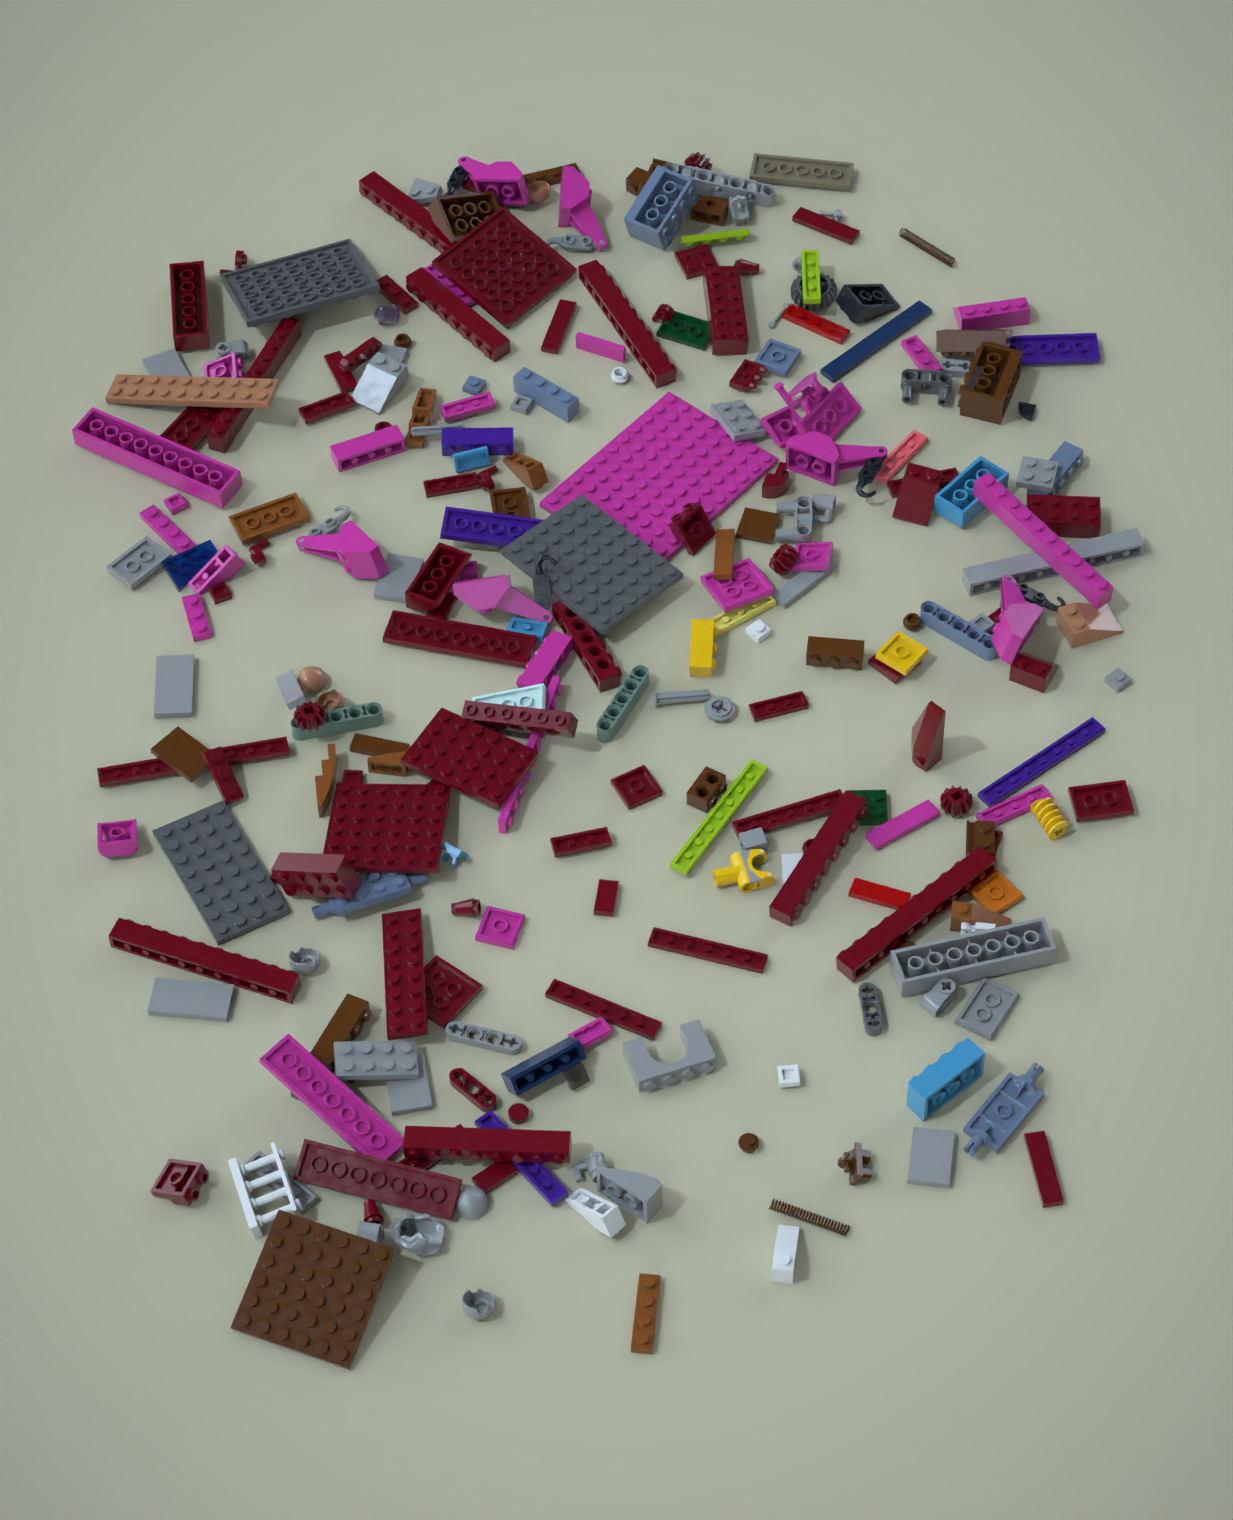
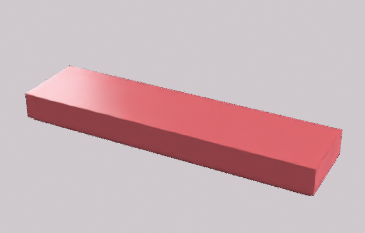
[876,430,928,484]

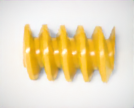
[1030,798,1069,840]

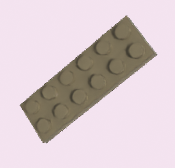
[750,153,854,191]

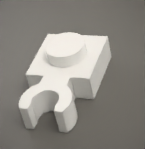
[960,922,996,935]

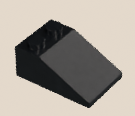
[835,284,900,323]

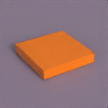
[968,870,1024,914]

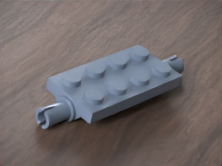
[312,872,427,919]
[963,1063,1044,1157]

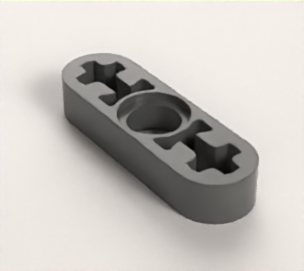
[858,982,883,1036]

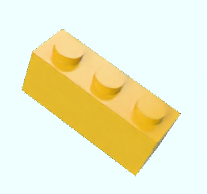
[689,619,718,677]

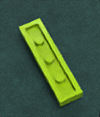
[680,228,750,246]
[801,250,821,304]

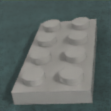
[333,1040,419,1080]

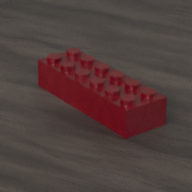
[169,261,210,352]
[703,266,749,355]

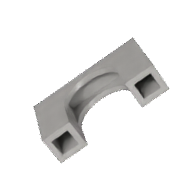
[622,1019,716,1093]

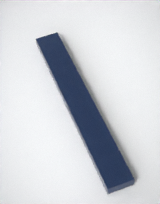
[820,300,932,383]

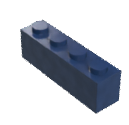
[501,1036,587,1096]

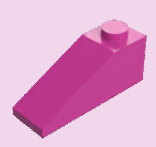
[188,544,246,595]

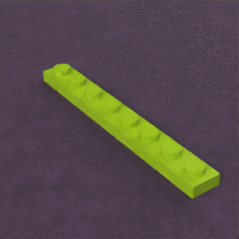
[670,759,768,877]

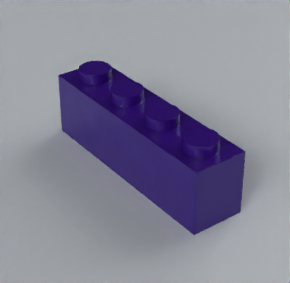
[441,427,514,456]

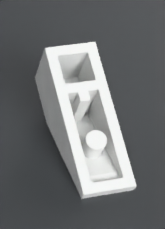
[565,1187,626,1237]
[772,1225,800,1284]

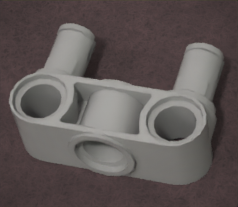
[776,496,813,545]

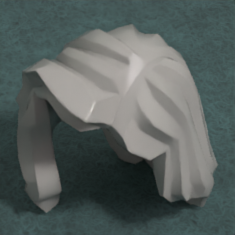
[388,1213,445,1257]

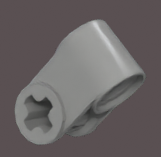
[216,340,250,363]
[920,978,956,1017]

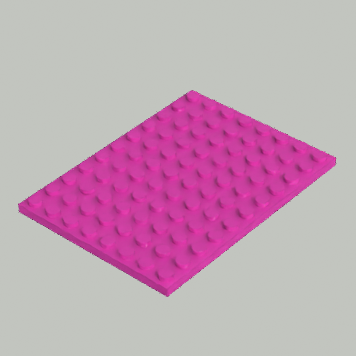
[539,392,778,561]

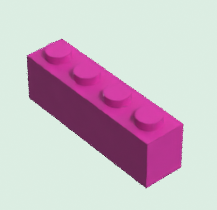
[330,424,406,472]
[516,630,573,689]

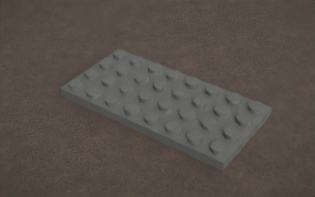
[152,800,290,946]

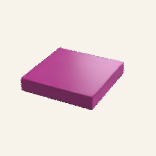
[792,542,834,571]
[475,906,525,950]

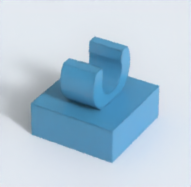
[442,842,468,867]

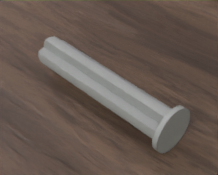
[411,421,465,437]
[653,689,710,707]

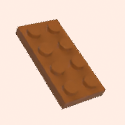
[229,492,310,545]

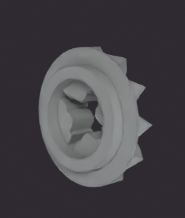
[705,696,735,723]

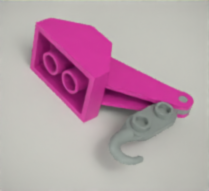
[546,166,608,252]
[295,505,389,579]

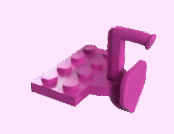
[774,372,862,440]

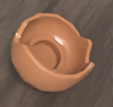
[527,181,551,203]
[297,666,327,694]
[316,689,344,711]

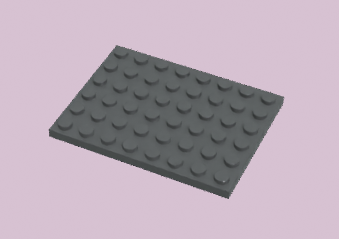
[220,238,380,328]
[501,494,683,635]

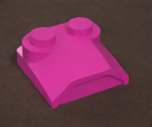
[760,404,802,448]
[97,819,138,858]

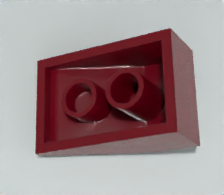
[892,462,943,527]

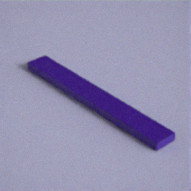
[978,717,1106,808]

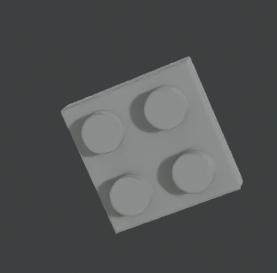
[1016,456,1059,493]

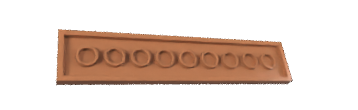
[105,374,280,409]

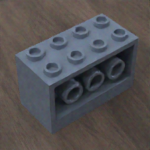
[624,165,698,251]

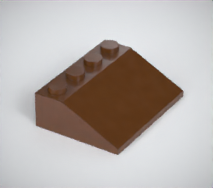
[428,191,500,243]

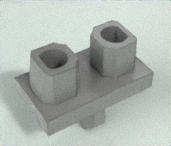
[729,195,749,226]

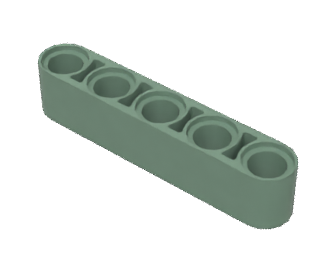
[596,665,649,743]
[290,702,384,741]

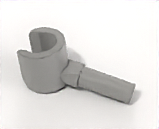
[820,209,843,223]

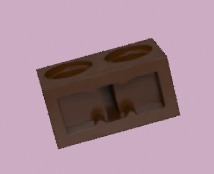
[686,766,727,813]

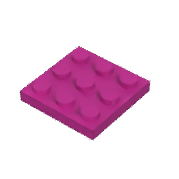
[700,558,775,613]

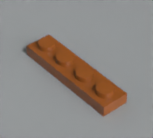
[631,1273,661,1354]

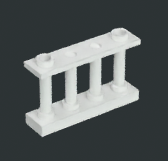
[228,1142,303,1238]

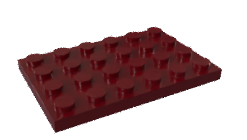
[400,707,539,809]

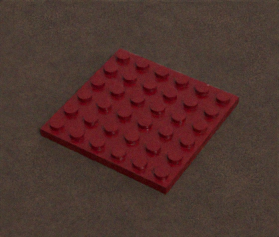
[432,206,577,329]
[323,783,451,873]

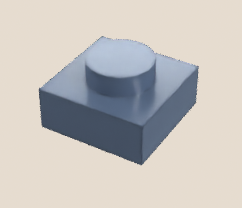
[462,375,486,396]

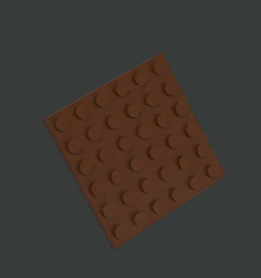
[230,1209,397,1370]

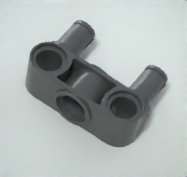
[901,369,953,406]

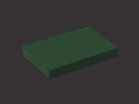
[656,311,710,351]

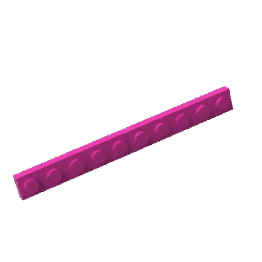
[498,675,563,834]

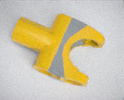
[712,849,775,893]

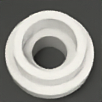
[611,367,628,383]

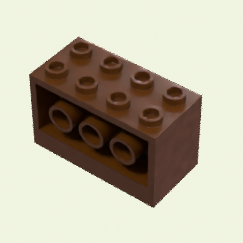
[958,342,1023,425]

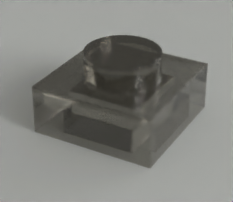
[563,1062,590,1090]

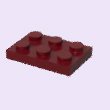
[1068,780,1134,822]

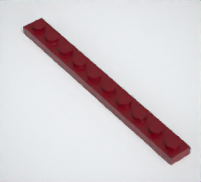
[97,736,290,788]

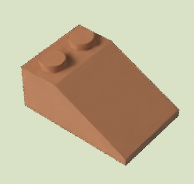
[1056,603,1123,649]

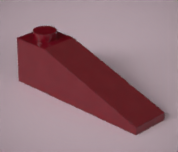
[911,701,946,772]

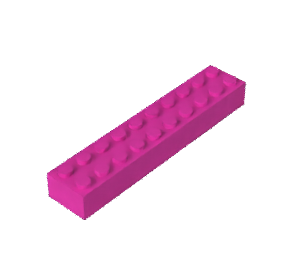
[72,407,242,509]

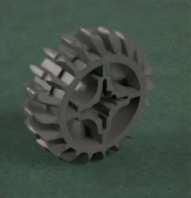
[790,272,837,312]

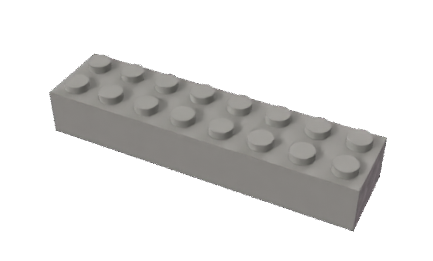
[890,917,1057,997]

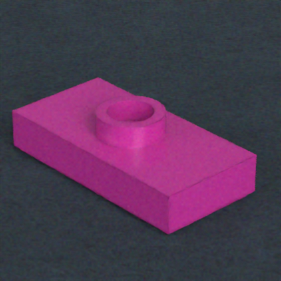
[568,1016,613,1050]

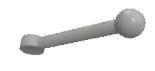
[768,303,790,329]

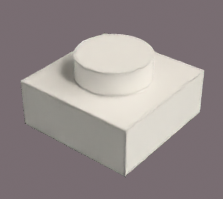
[745,619,772,644]
[777,1064,800,1088]

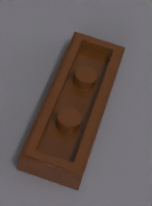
[349,733,410,756]

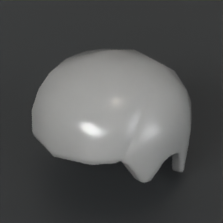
[288,947,320,975]
[456,1186,488,1219]
[462,1288,495,1319]

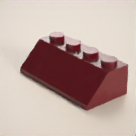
[405,542,472,613]

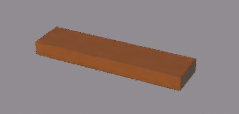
[713,529,735,580]

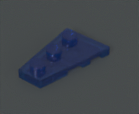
[161,540,218,592]

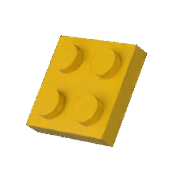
[875,631,928,676]

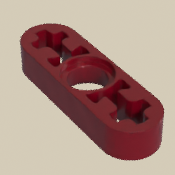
[339,337,382,374]
[449,1068,497,1113]

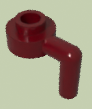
[220,250,247,274]
[652,304,675,322]
[477,465,498,492]
[249,539,270,566]

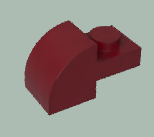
[762,462,789,499]

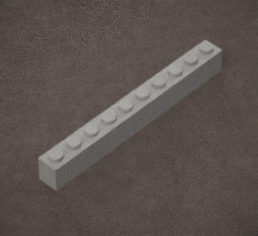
[962,528,1145,596]

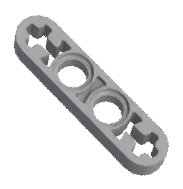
[446,1021,522,1055]

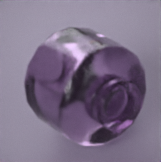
[374,303,400,326]

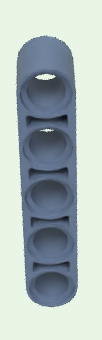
[920,601,997,661]

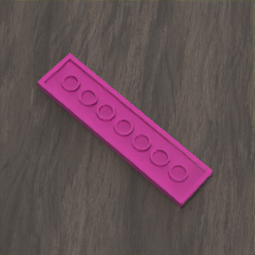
[259,1033,404,1160]

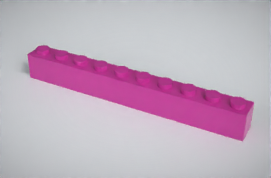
[973,472,1114,610]

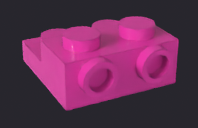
[203,352,245,378]

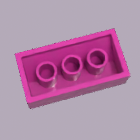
[953,297,1030,329]

